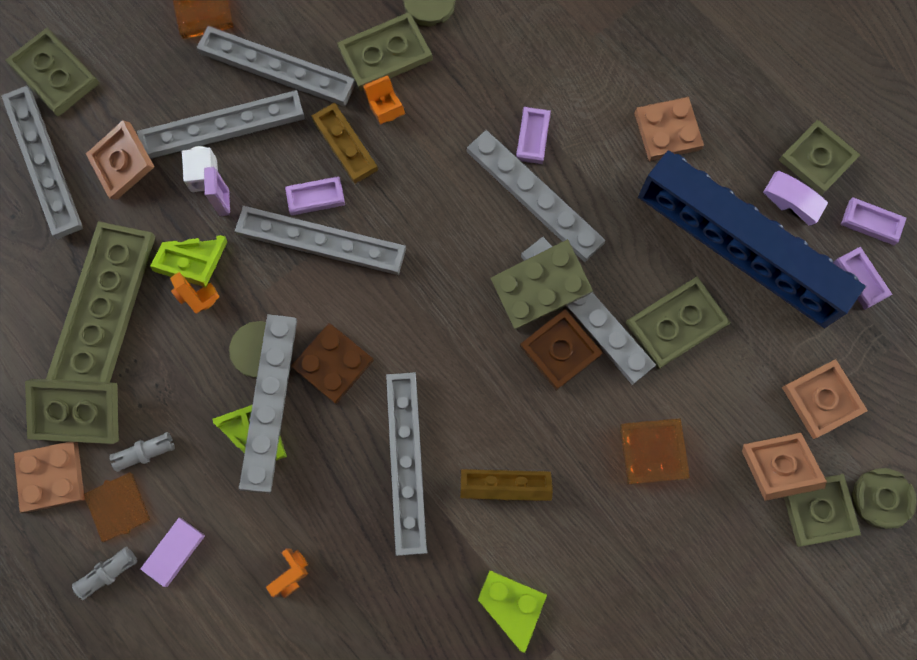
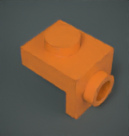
[364,76,405,124]
[170,271,220,314]
[266,548,309,598]

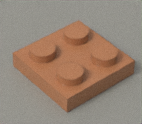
[635,97,704,161]
[86,120,154,200]
[782,359,868,439]
[742,433,827,501]
[14,442,85,513]

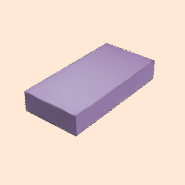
[516,107,551,164]
[204,167,230,216]
[285,176,345,216]
[841,198,906,245]
[834,247,892,310]
[141,518,205,587]

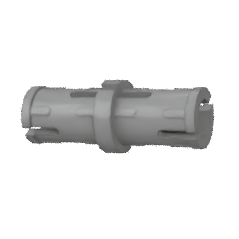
[110,432,175,472]
[72,547,137,600]

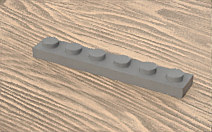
[197,26,356,107]
[1,86,84,239]
[137,90,305,159]
[467,130,606,262]
[235,206,406,275]
[521,237,656,385]
[239,314,297,494]
[386,372,427,556]

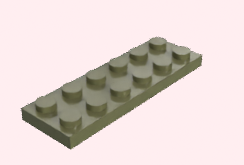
[46,221,156,382]

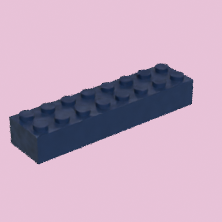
[637,150,866,329]

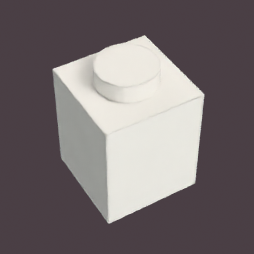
[182,146,218,192]

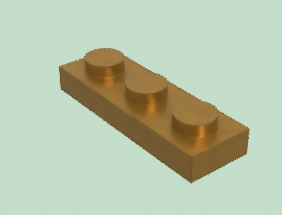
[311,102,378,184]
[460,469,553,501]

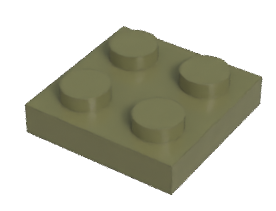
[779,119,860,196]
[784,474,861,547]

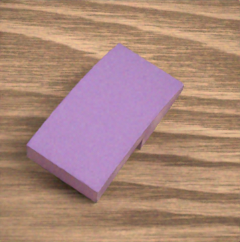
[763,171,828,226]

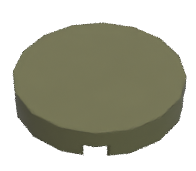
[403,0,456,27]
[229,321,266,379]
[852,468,917,529]

